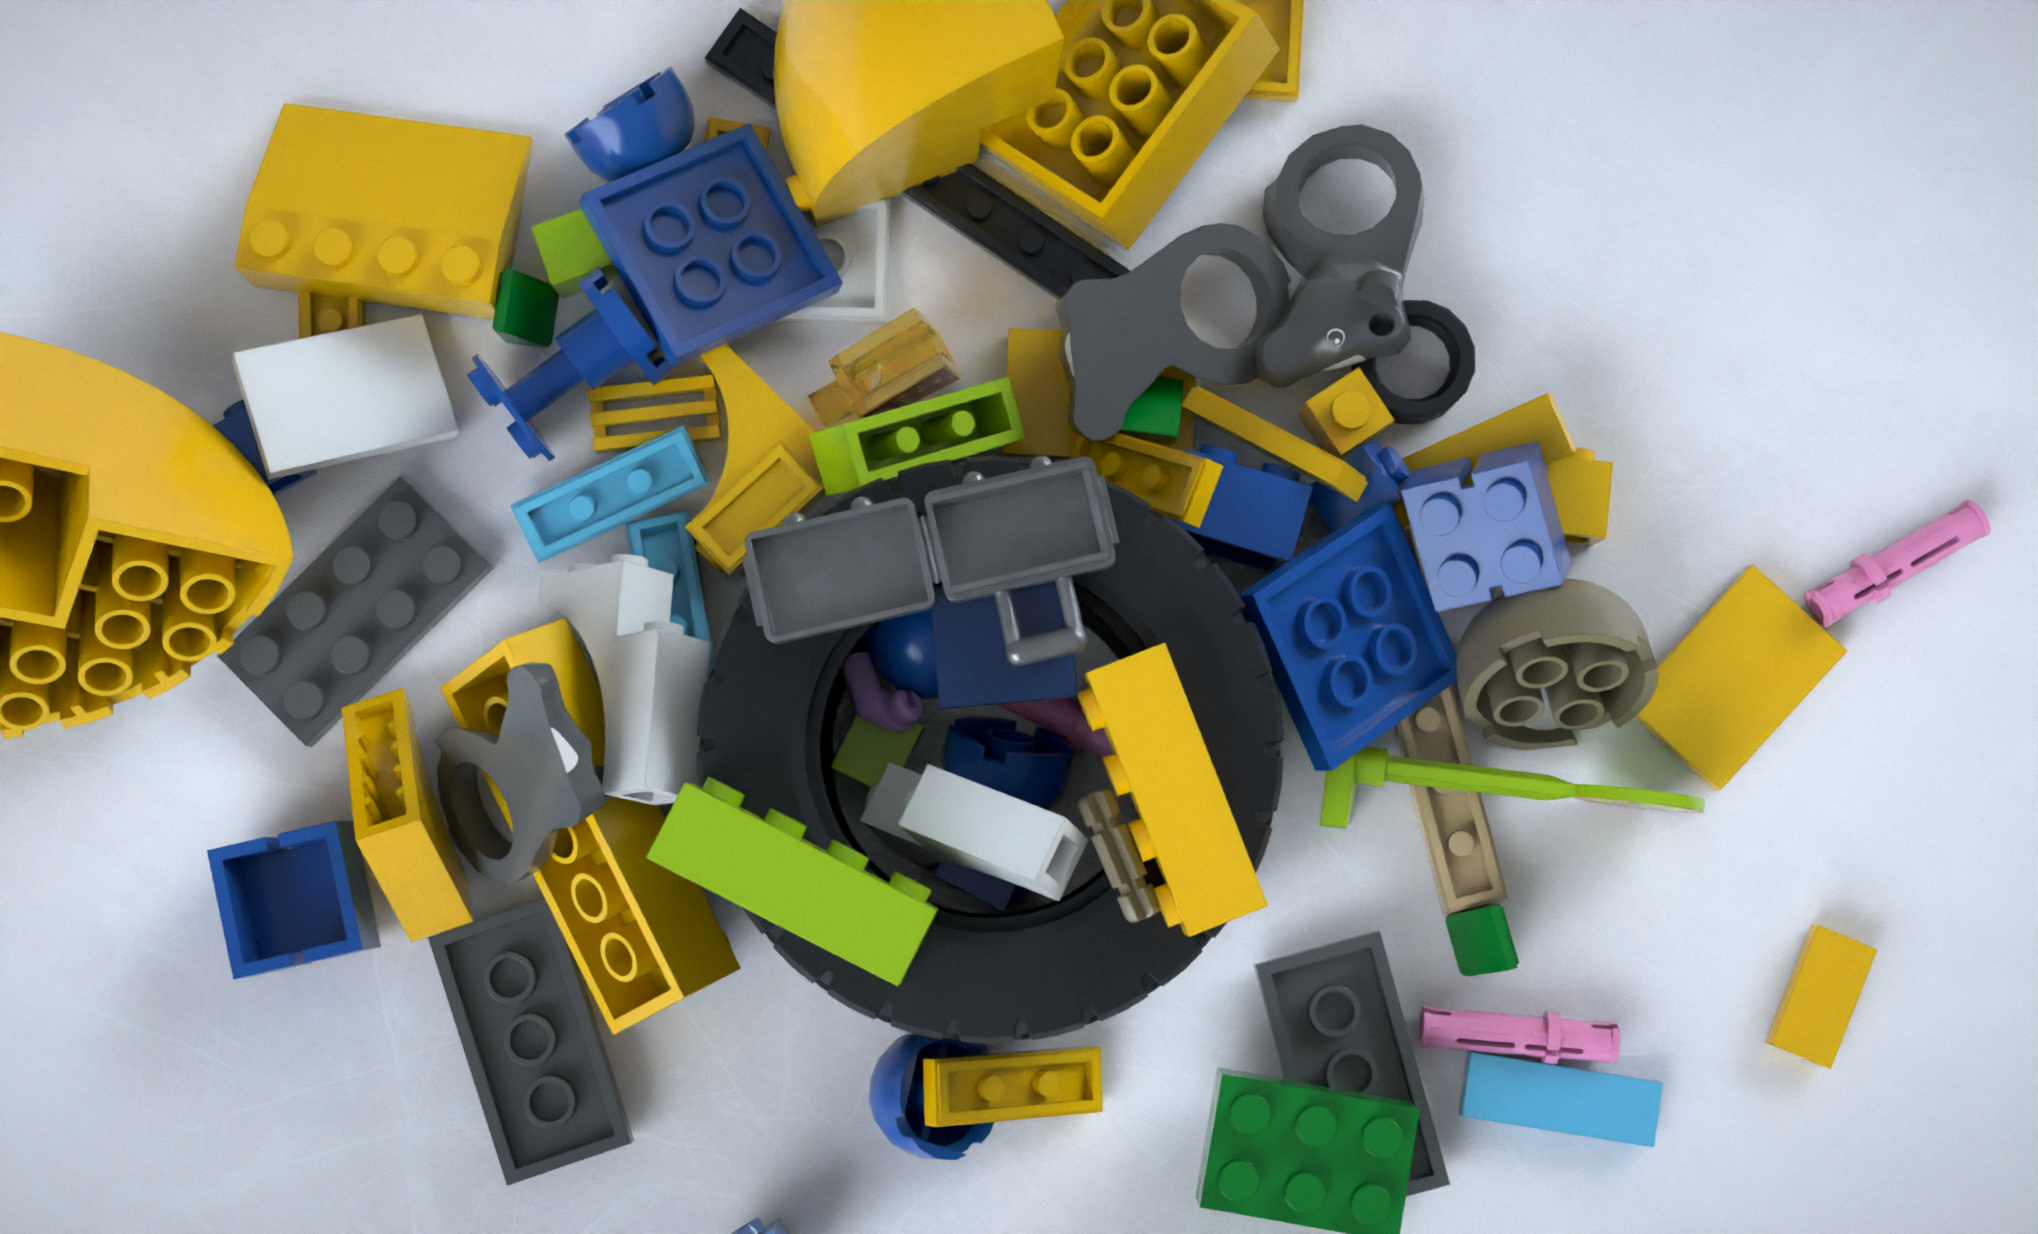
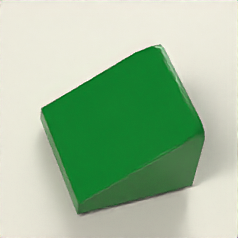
[492,268,559,348]
[1118,377,1184,444]
[1445,903,1519,976]

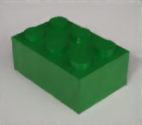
[1195,1067,1420,1234]

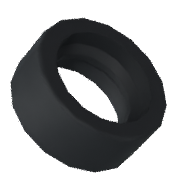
[1351,300,1475,424]

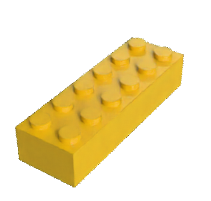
[440,618,741,1035]

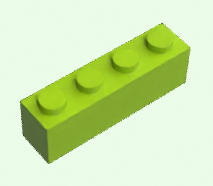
[646,777,939,986]

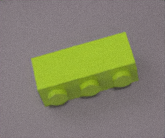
[809,377,1026,496]

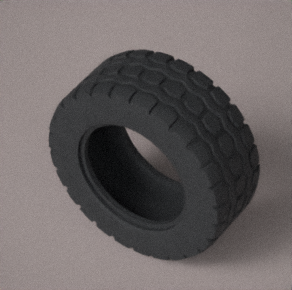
[697,456,1283,1044]

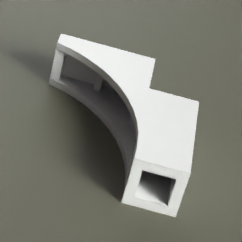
[539,554,710,805]
[860,762,1089,901]

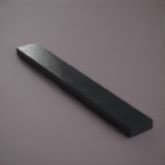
[705,8,1130,300]

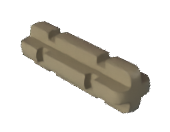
[1078,788,1161,923]

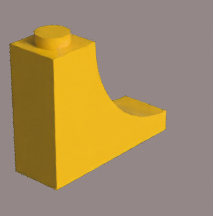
[694,344,826,577]
[341,688,473,942]

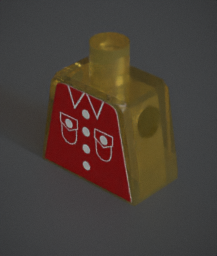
[808,308,963,428]

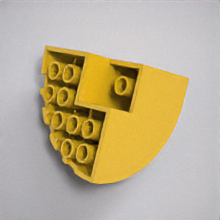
[773,0,1065,228]
[0,332,293,739]

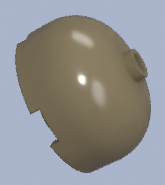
[1456,578,1658,750]

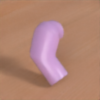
[841,652,923,733]

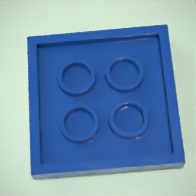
[579,123,843,368]
[1239,503,1457,771]

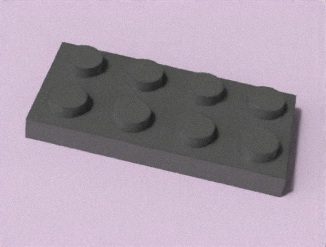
[217,476,493,747]
[428,898,635,1186]
[1253,931,1450,1196]

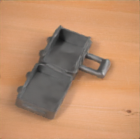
[742,456,1120,666]

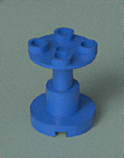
[467,267,674,461]

